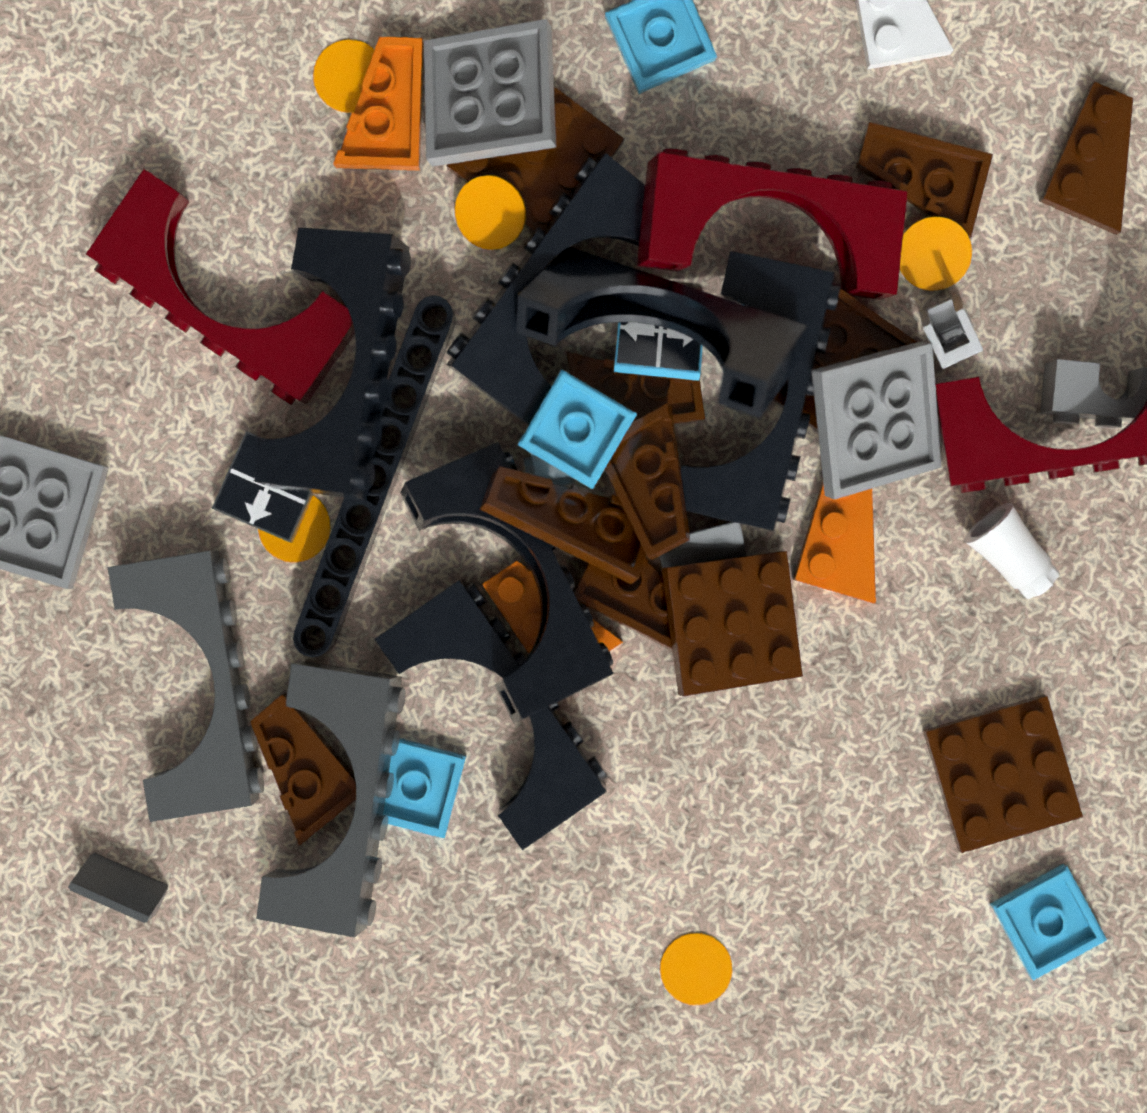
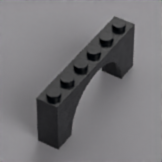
[446,153,645,426]
[254,227,411,500]
[516,247,807,418]
[681,251,841,531]
[400,442,614,724]
[375,579,609,851]

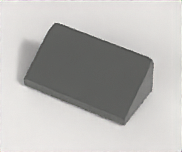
[659,522,746,568]
[68,853,168,923]

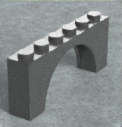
[107,550,264,822]
[256,661,406,938]

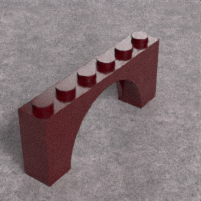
[637,148,908,300]
[86,169,355,405]
[935,377,1147,493]

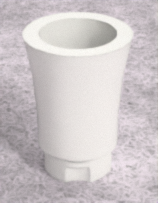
[964,503,1060,599]

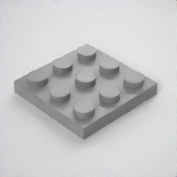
[424,19,556,166]
[812,341,942,499]
[0,435,109,589]

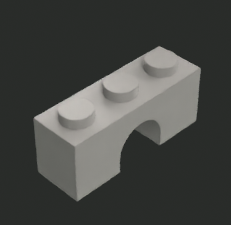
[1040,359,1147,428]

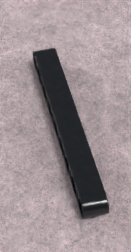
[293,295,456,657]

